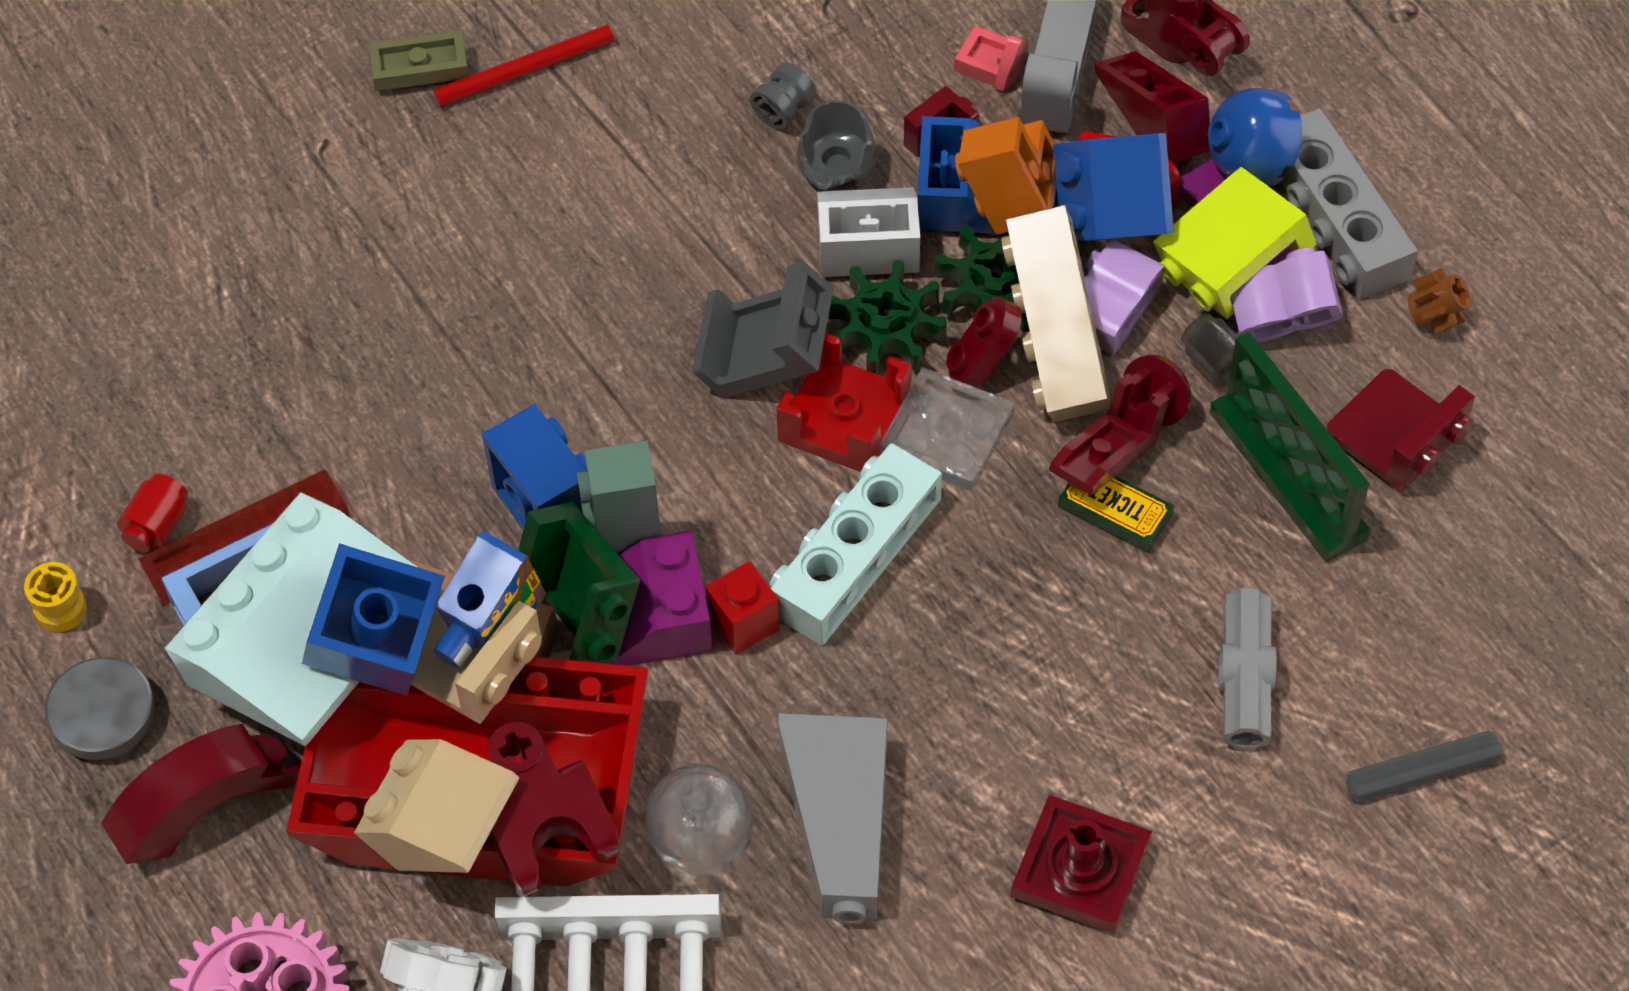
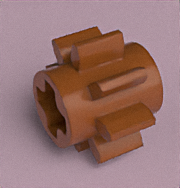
[1408,268,1471,334]

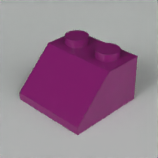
[608,530,713,666]

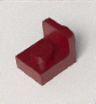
[904,85,979,157]

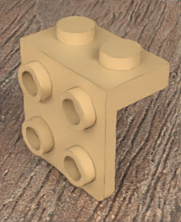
[411,600,542,724]

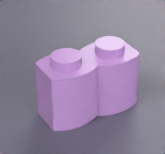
[1083,239,1165,356]
[1231,248,1343,343]

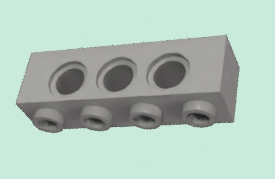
[1277,108,1418,301]

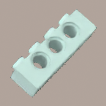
[769,443,942,646]

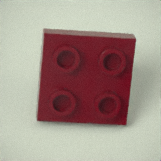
[1010,795,1152,934]

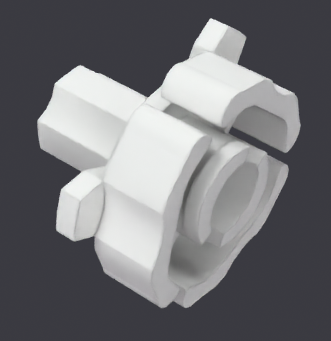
[380,938,507,991]

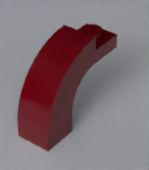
[101,724,300,864]

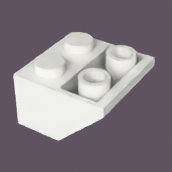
[816,187,920,277]

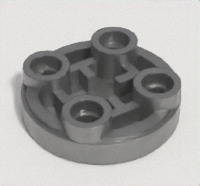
[45,657,155,760]

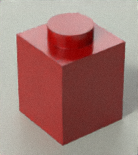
[705,561,780,655]

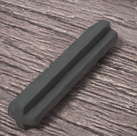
[1346,731,1502,802]

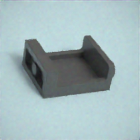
[692,261,833,398]

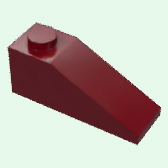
[1094,51,1210,164]

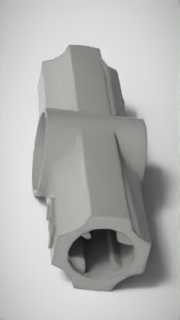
[1218,588,1277,751]

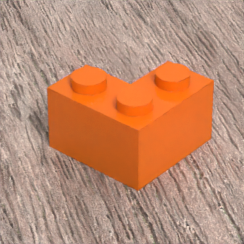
[955,117,1056,235]

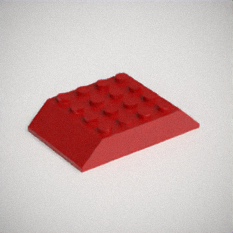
[286,657,649,887]

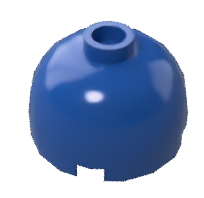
[1208,88,1302,187]

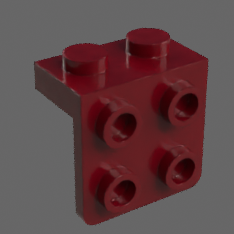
[1327,369,1475,492]

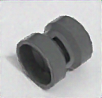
[750,62,816,130]

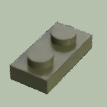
[368,30,469,91]

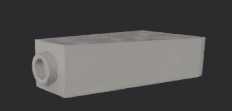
[778,713,887,925]

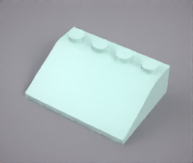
[165,492,417,747]

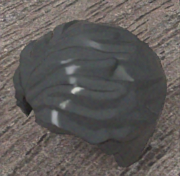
[796,100,876,190]

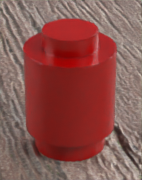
[117,473,188,552]

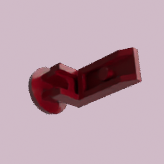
[1049,354,1191,495]

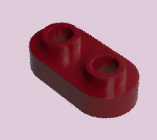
[946,297,1022,389]

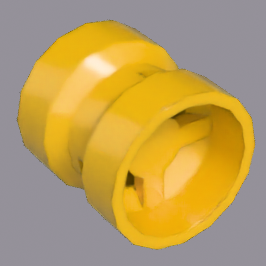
[24,562,87,633]

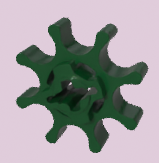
[934,225,1030,332]
[828,260,947,374]

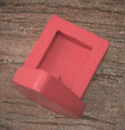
[954,26,1028,93]

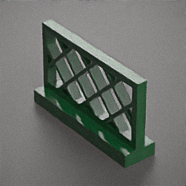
[1210,331,1371,563]

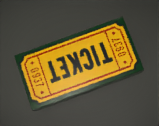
[1058,476,1174,552]

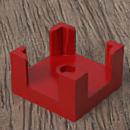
[776,333,912,472]

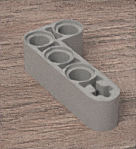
[1020,0,1099,134]

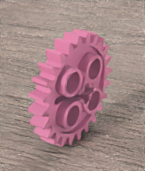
[169,912,351,991]

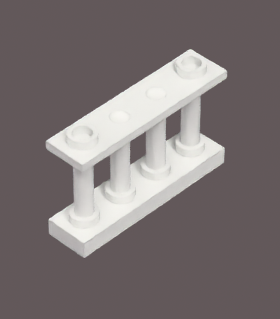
[495,894,721,991]

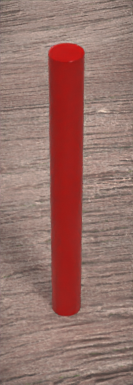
[433,24,614,107]

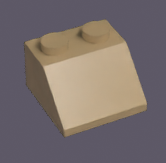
[354,739,519,873]

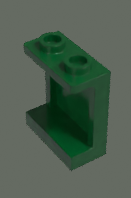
[518,502,640,664]

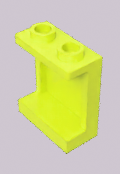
[1153,167,1317,319]

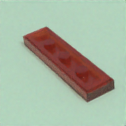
[138,469,350,606]

